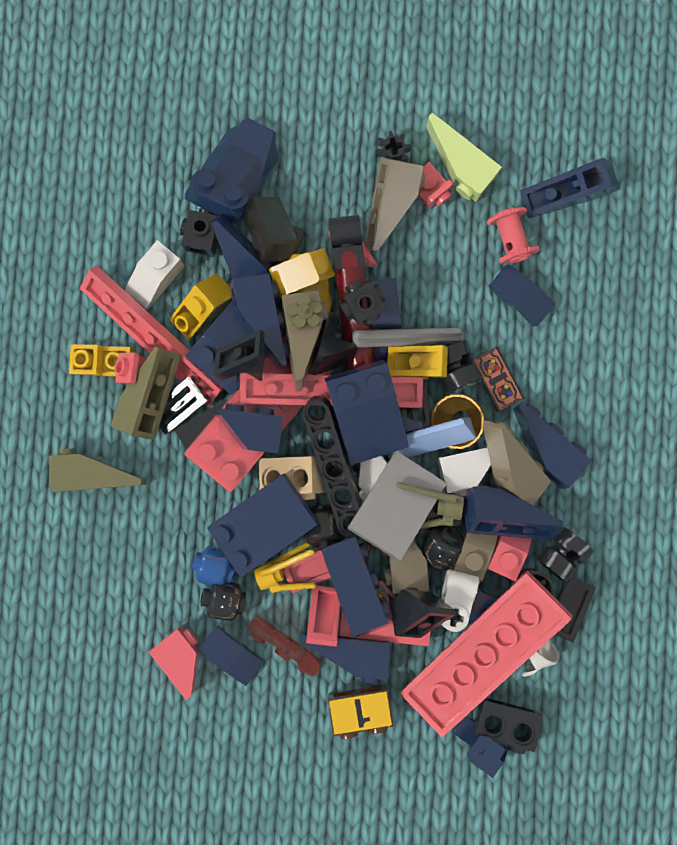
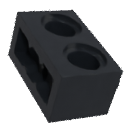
[471,697,543,754]

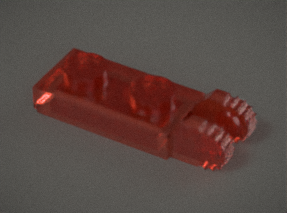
[247,615,320,677]

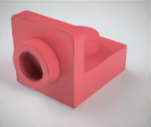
[418,162,454,209]
[115,353,147,385]

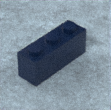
[321,537,391,639]

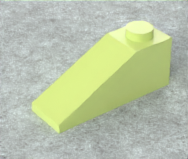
[426,113,502,202]

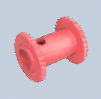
[487,207,540,264]

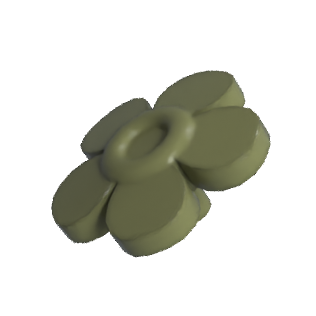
[287,295,323,329]

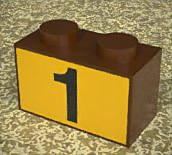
[327,684,393,739]

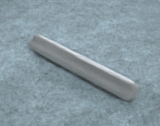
[353,328,462,347]

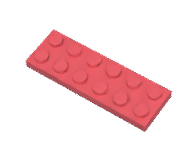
[183,333,332,493]
[400,571,573,737]

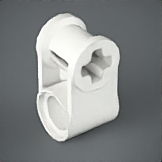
[441,569,479,632]

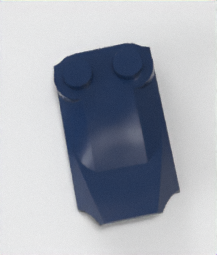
[185,117,279,226]

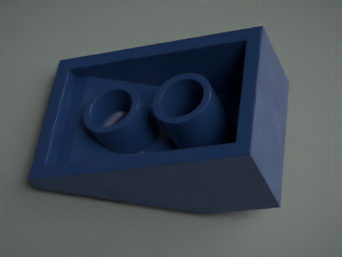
[186,301,285,395]
[324,360,409,465]
[207,473,320,577]

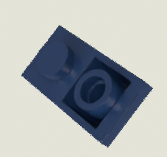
[216,403,283,453]

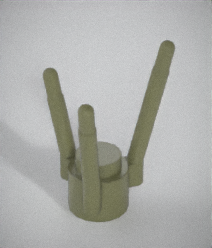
[396,482,464,529]

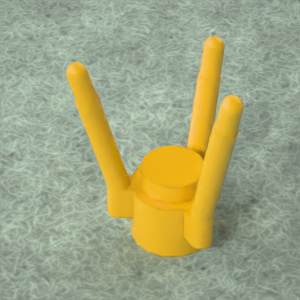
[254,543,317,594]

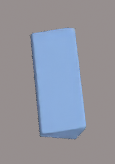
[386,417,476,458]

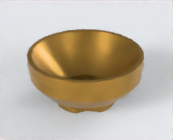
[431,394,485,449]

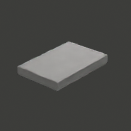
[347,451,447,561]

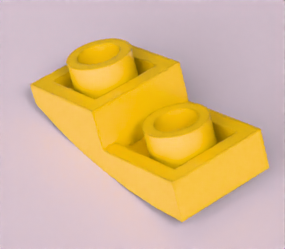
[69,344,135,377]

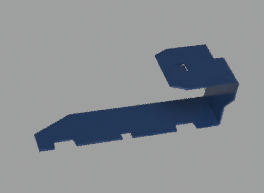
[453,716,508,778]

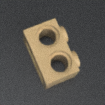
[259,456,327,500]

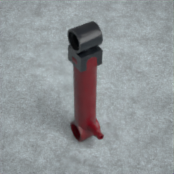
[329,215,375,371]

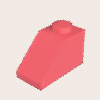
[487,536,531,582]
[149,625,199,700]

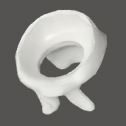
[522,640,559,677]

